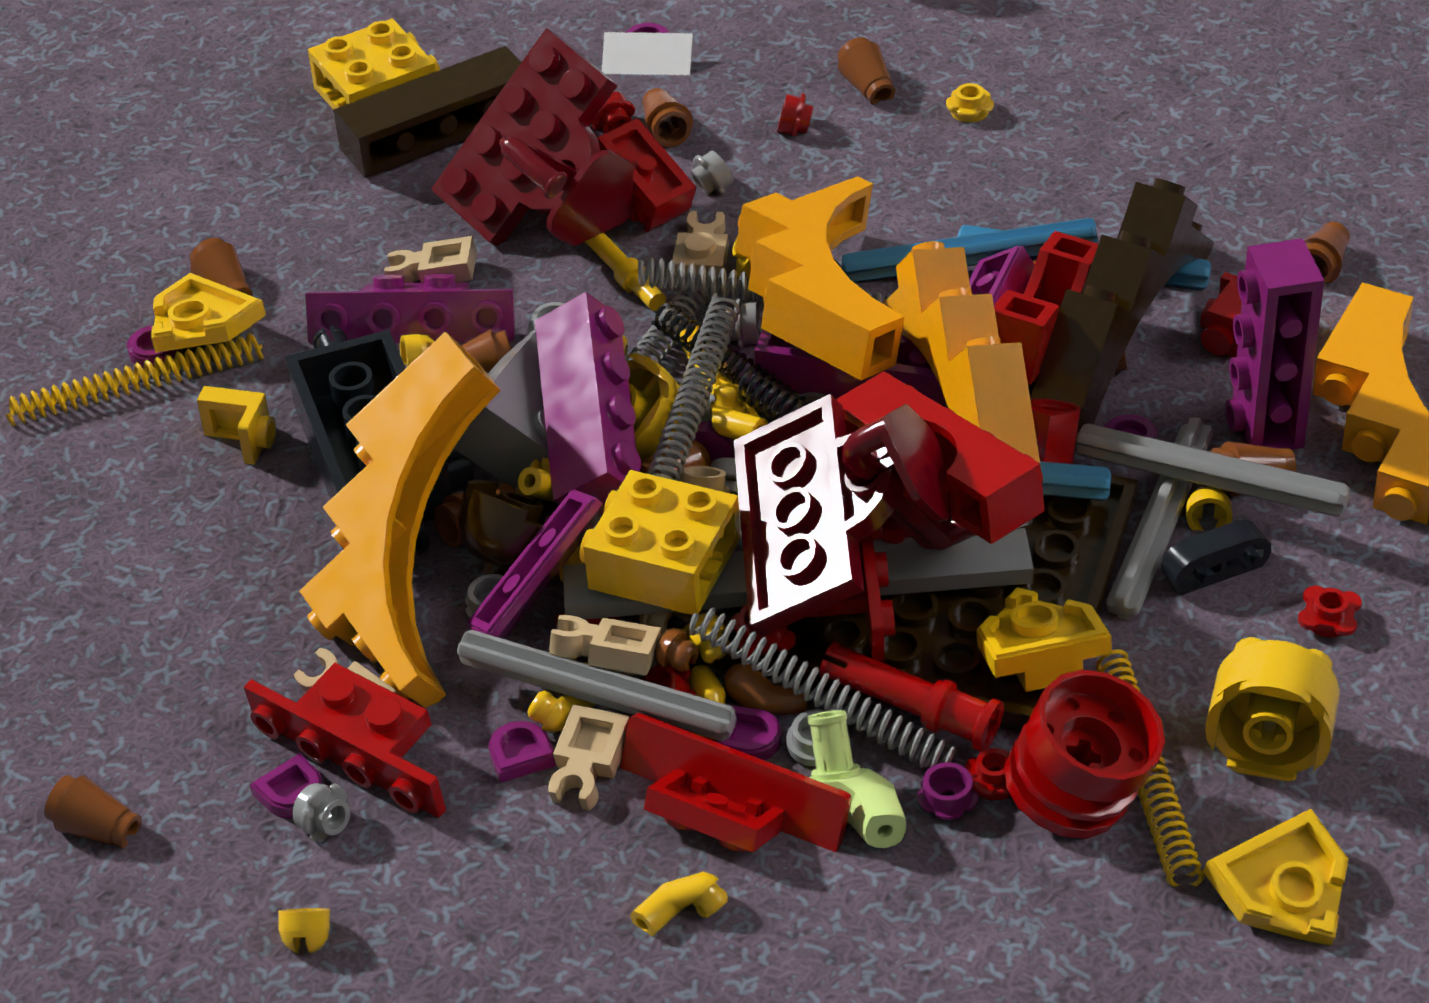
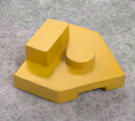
[151,273,266,353]
[977,587,1112,692]
[1203,809,1349,945]

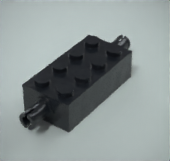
[285,326,452,556]

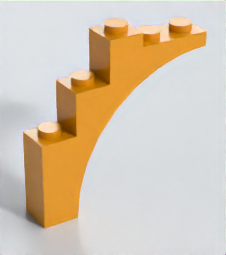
[735,176,905,380]
[883,241,1041,466]
[1313,283,1429,525]
[299,332,501,708]

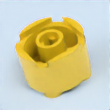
[1205,637,1340,782]

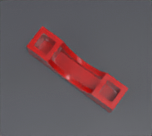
[994,231,1098,385]
[836,371,1045,545]

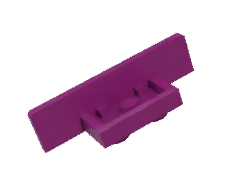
[305,274,516,344]

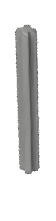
[1106,417,1213,620]
[1076,423,1349,517]
[457,630,737,741]

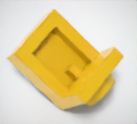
[197,386,276,465]

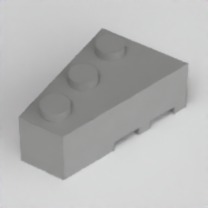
[454,329,549,489]

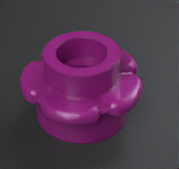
[917,762,979,820]

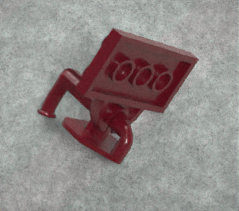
[431,28,634,246]
[734,394,976,636]

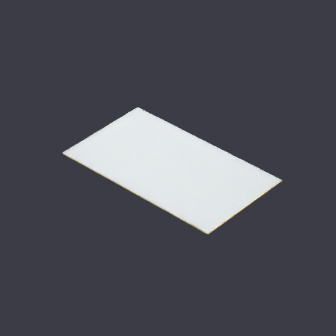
[602,32,693,75]

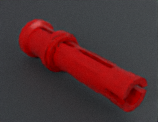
[820,642,1004,752]

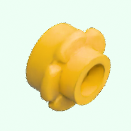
[946,83,994,123]

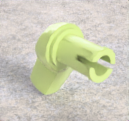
[807,710,906,848]

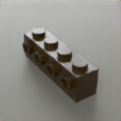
[333,46,521,178]

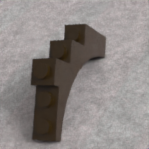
[1030,178,1214,433]

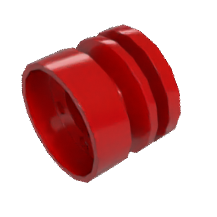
[1004,670,1165,839]

